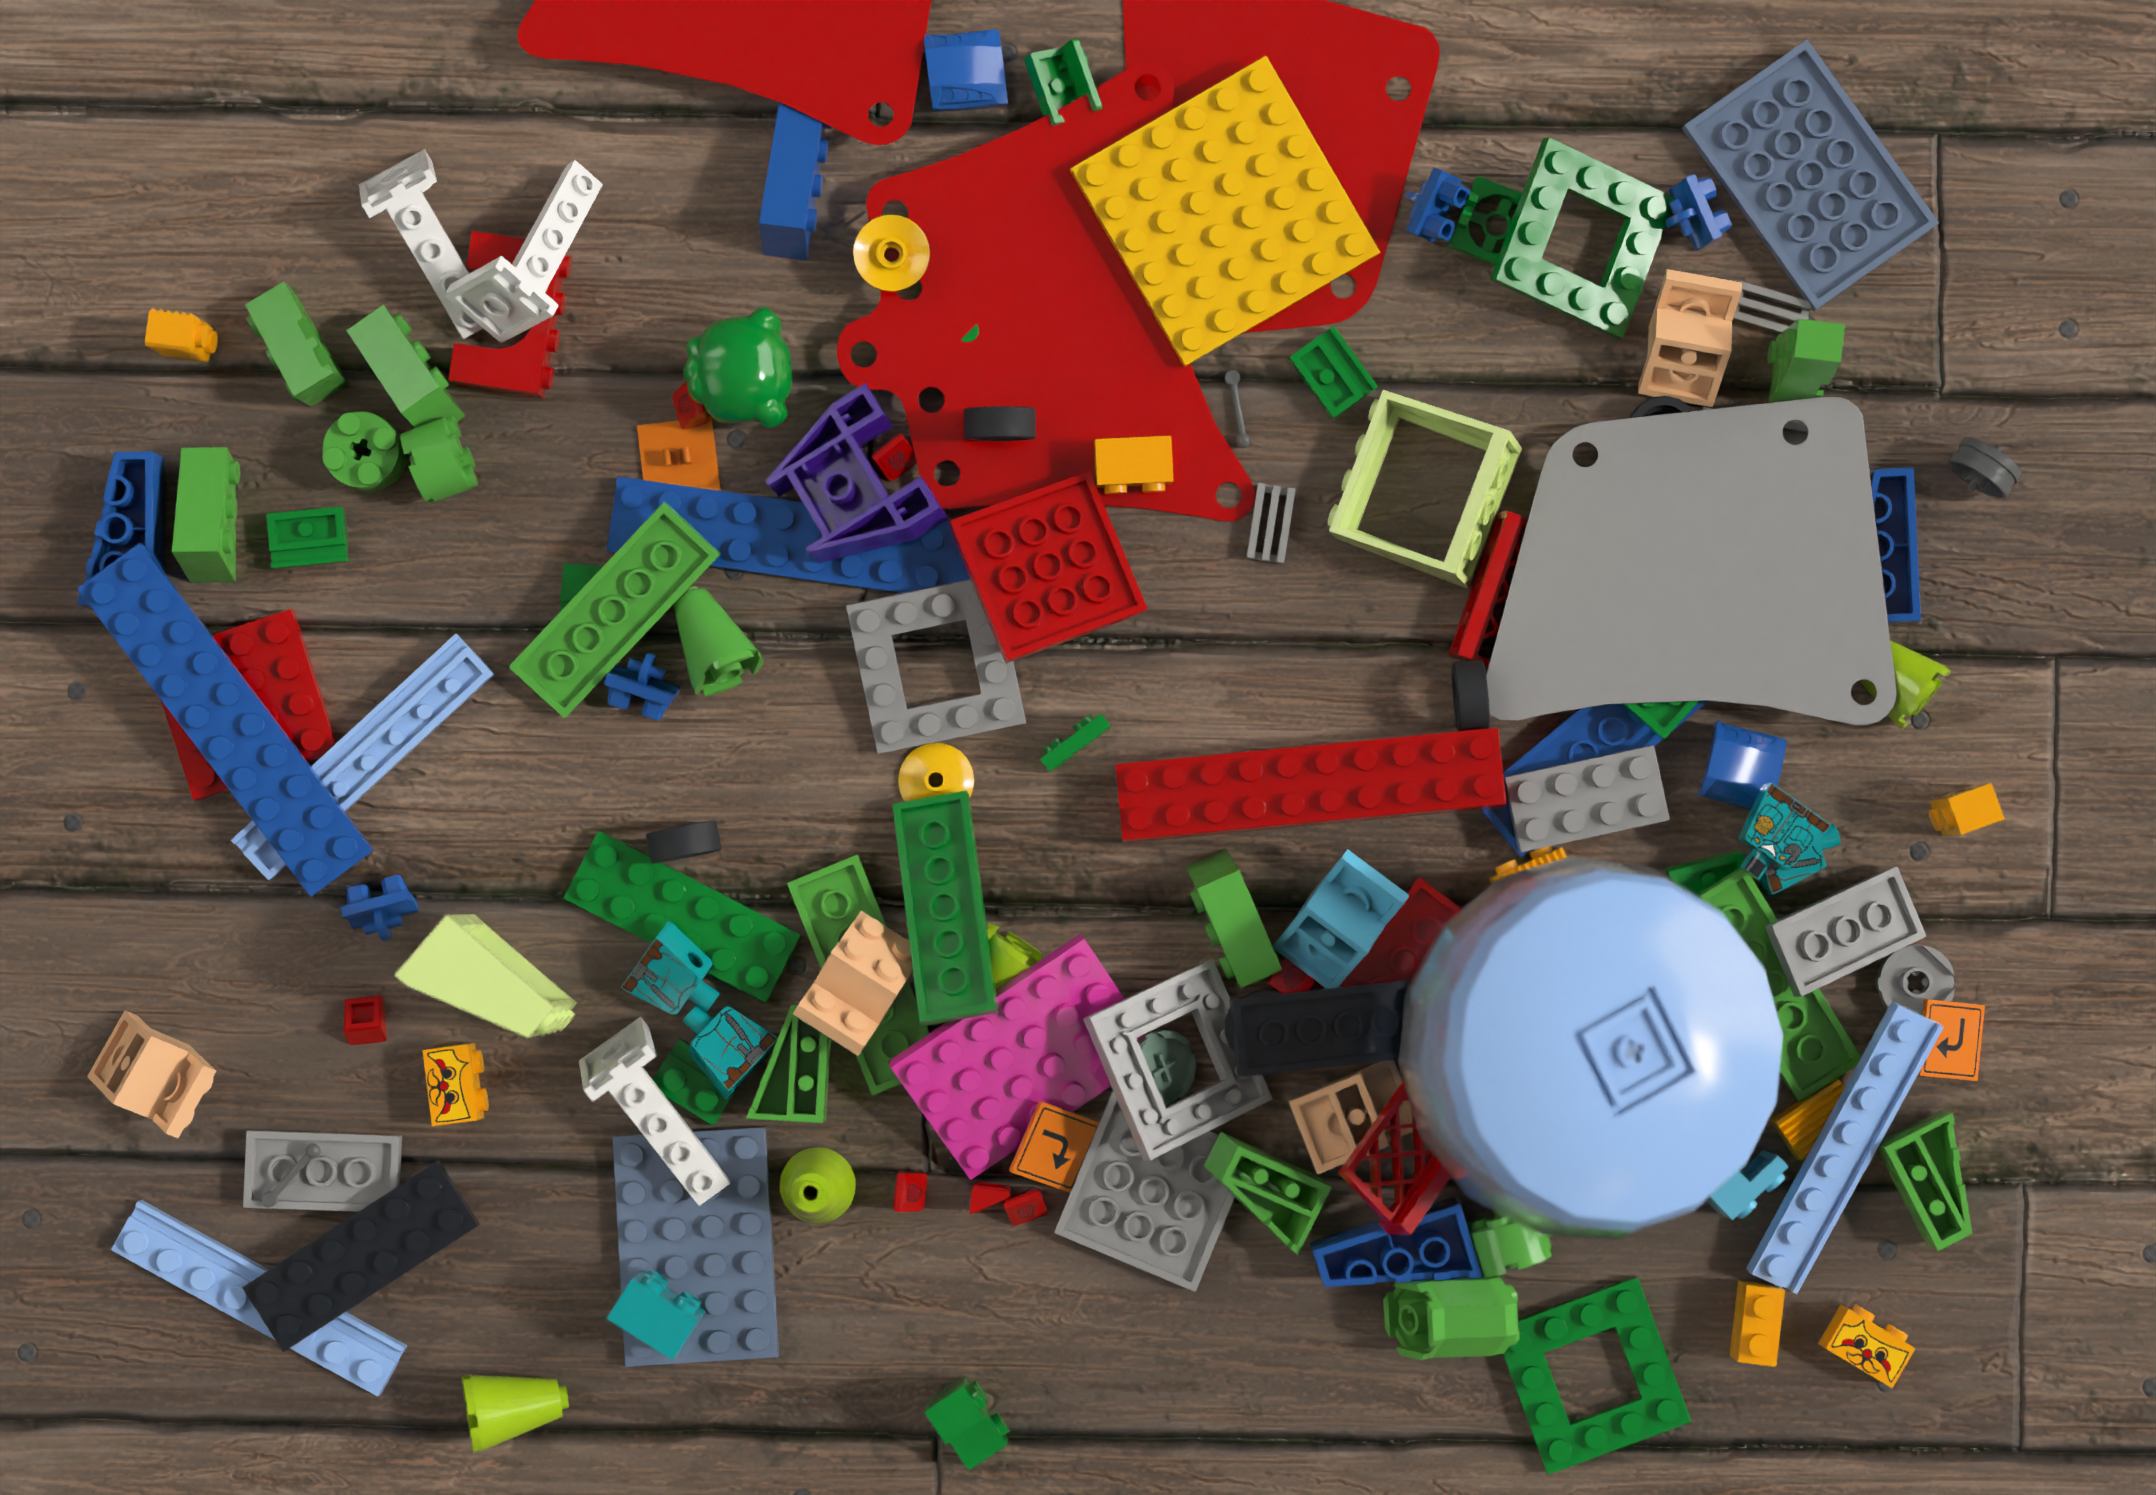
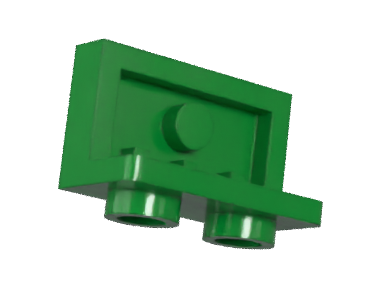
[1024,39,1102,126]

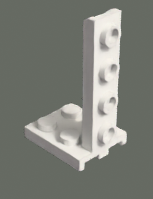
[359,149,483,339]
[445,160,603,343]
[579,1017,730,1206]

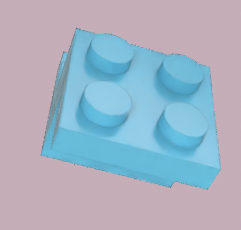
[1272,849,1409,989]
[1706,1150,1788,1220]

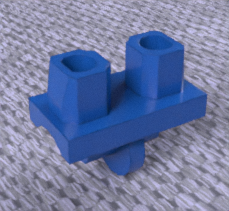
[1405,167,1470,243]
[1665,174,1732,251]
[604,653,680,721]
[341,875,419,942]

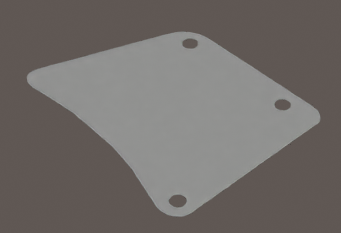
[1486,397,1897,725]

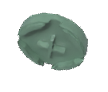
[1137,1029,1197,1106]

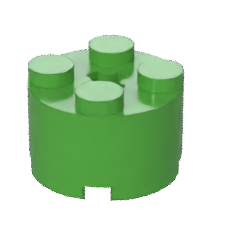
[322,412,408,493]
[400,416,478,504]
[1466,1207,1553,1277]

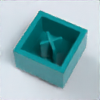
[606,1270,706,1361]

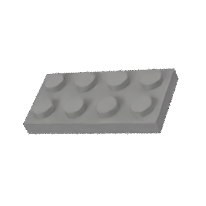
[1504,745,1670,852]
[1765,866,1926,997]
[243,1130,402,1212]

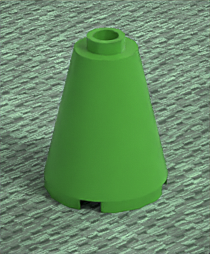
[673,586,763,696]

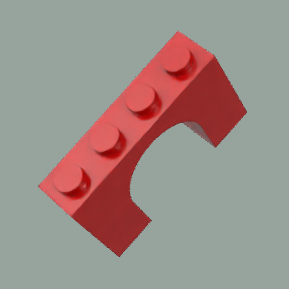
[448,231,572,399]

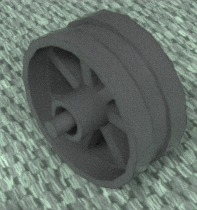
[1947,437,2022,500]

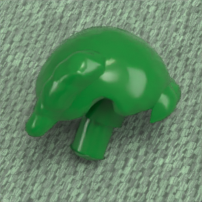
[684,307,792,428]

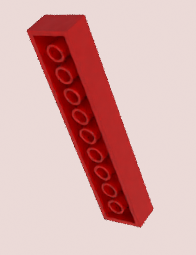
[1115,728,1506,844]

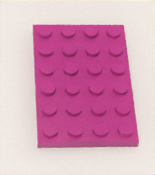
[888,933,1142,1180]

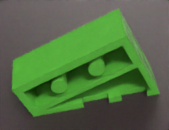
[245,282,349,407]
[346,304,465,428]
[1767,319,1845,403]
[172,447,240,583]
[1185,849,1282,989]
[746,1004,831,1123]
[1877,1110,1972,1251]
[1204,1132,1332,1256]

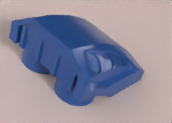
[924,30,1008,112]
[1697,721,1787,809]

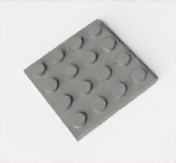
[1054,1091,1235,1292]

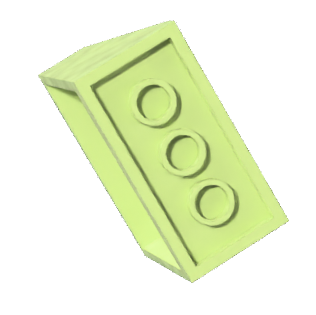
[1328,390,1522,589]
[395,914,577,1038]

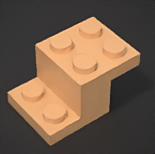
[1638,269,1742,407]
[793,911,913,1055]
[87,1010,216,1138]
[1288,1060,1413,1174]

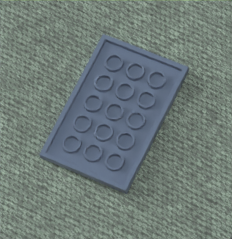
[1682,40,1939,312]
[613,1126,779,1367]

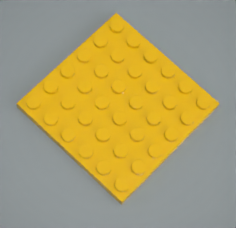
[1070,56,1380,367]

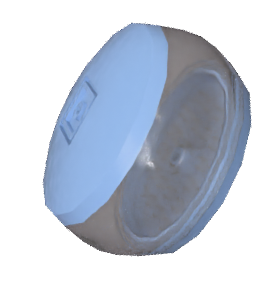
[1399,856,1783,1242]

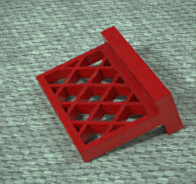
[1448,511,1528,668]
[1338,1080,1452,1235]

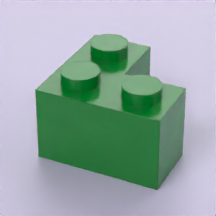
[924,1375,1010,1471]

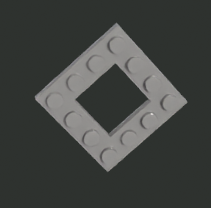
[846,579,1026,754]
[1083,959,1272,1161]

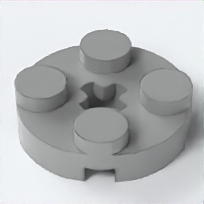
[1874,944,1955,1014]

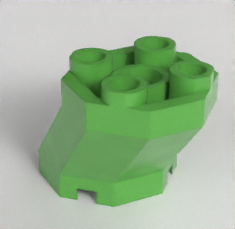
[1383,1276,1519,1360]

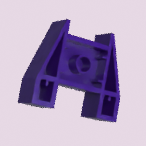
[766,383,949,563]

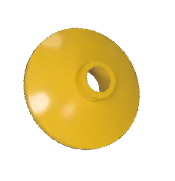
[853,215,930,292]
[898,743,974,801]

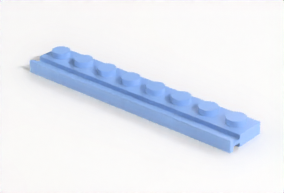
[231,634,495,881]
[1746,1001,1944,1294]
[111,1200,407,1396]

